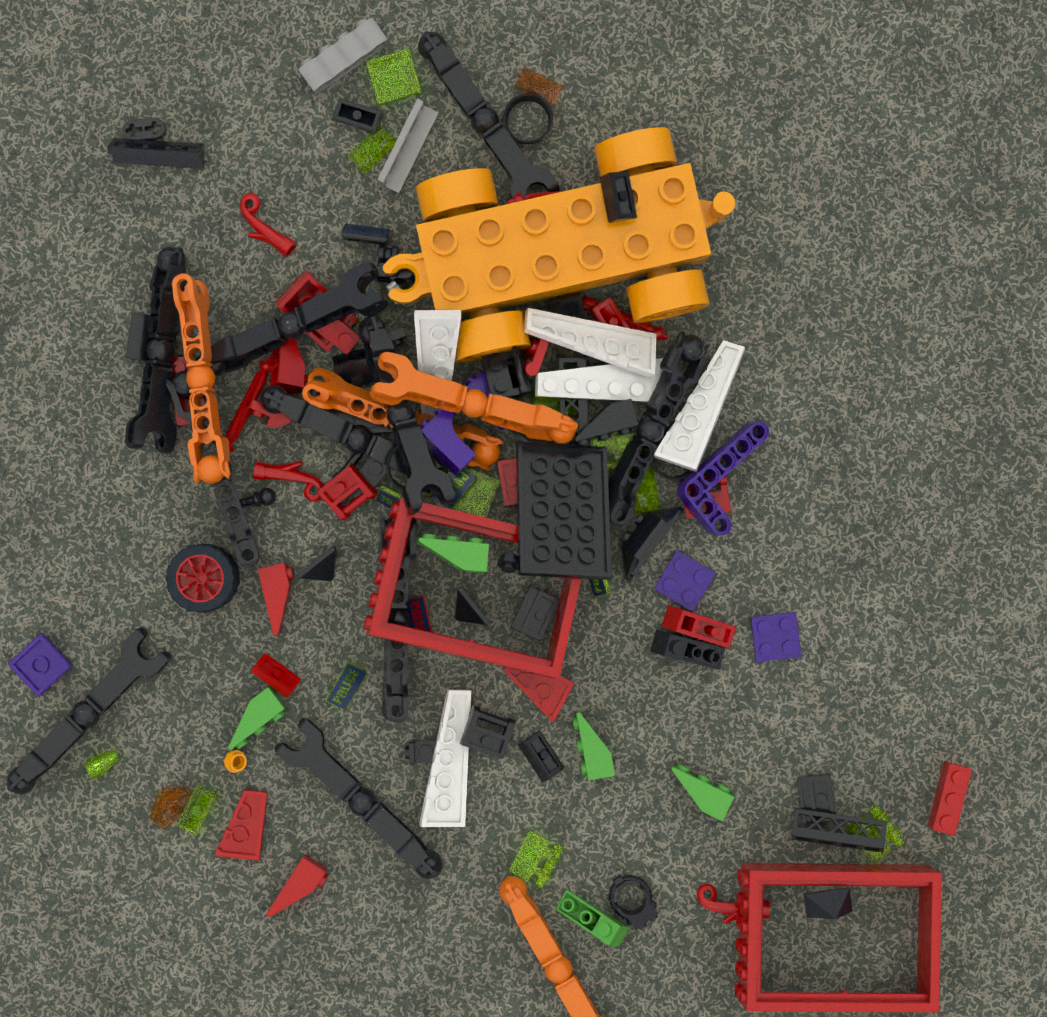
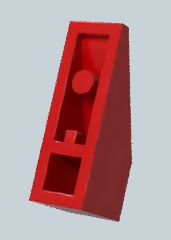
[270,339,307,393]
[257,562,294,636]
[661,605,736,648]
[266,854,328,918]

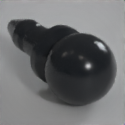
[239,488,276,507]

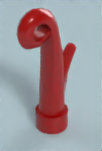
[240,193,297,257]
[253,461,323,502]
[697,884,770,924]

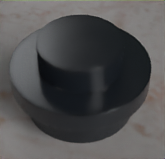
[497,553,518,573]

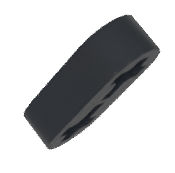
[122,118,167,140]

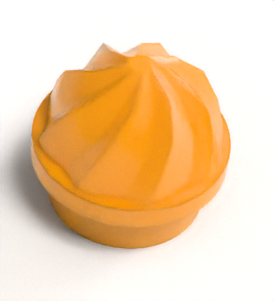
[224,750,247,773]

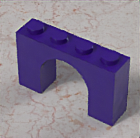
[420,372,505,476]

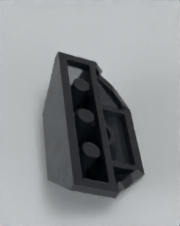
[620,507,684,582]

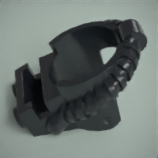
[609,875,659,930]

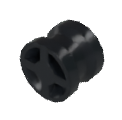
[378,244,399,263]

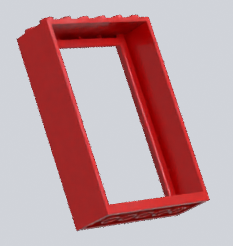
[363,497,581,678]
[734,863,942,1012]

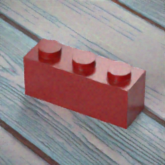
[927,761,972,836]

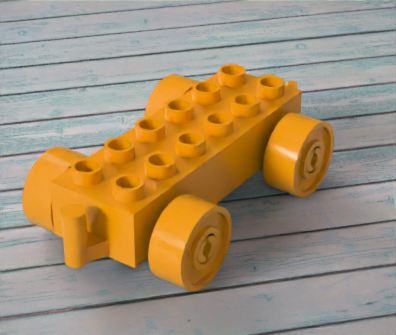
[383,127,735,363]

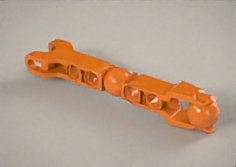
[172,274,231,484]
[370,352,578,444]
[302,368,503,471]
[499,876,602,1017]

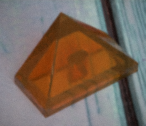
[514,67,564,107]
[150,788,199,830]

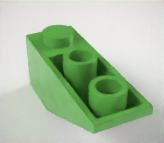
[416,534,489,573]
[228,686,287,750]
[572,711,615,781]
[670,763,734,822]
[556,890,630,947]

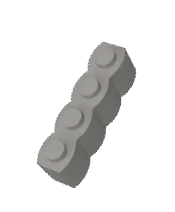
[298,18,389,95]

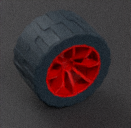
[166,544,240,613]

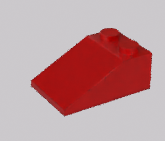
[275,269,358,352]

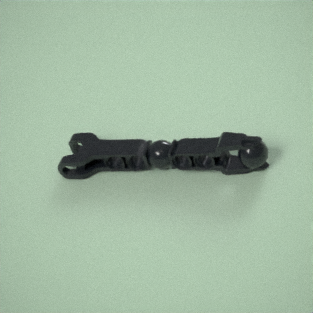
[418,31,560,199]
[125,246,186,454]
[195,262,388,377]
[357,314,455,514]
[608,331,709,526]
[166,370,260,567]
[260,385,448,499]
[379,517,417,723]
[7,627,172,795]
[275,717,443,879]

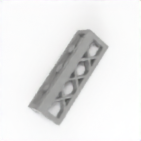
[377,98,439,194]

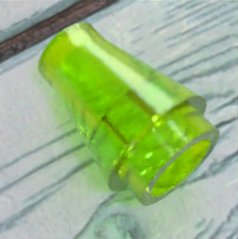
[84,749,120,779]

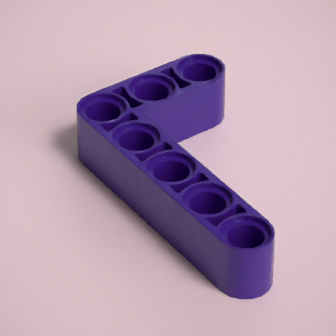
[677,421,769,536]

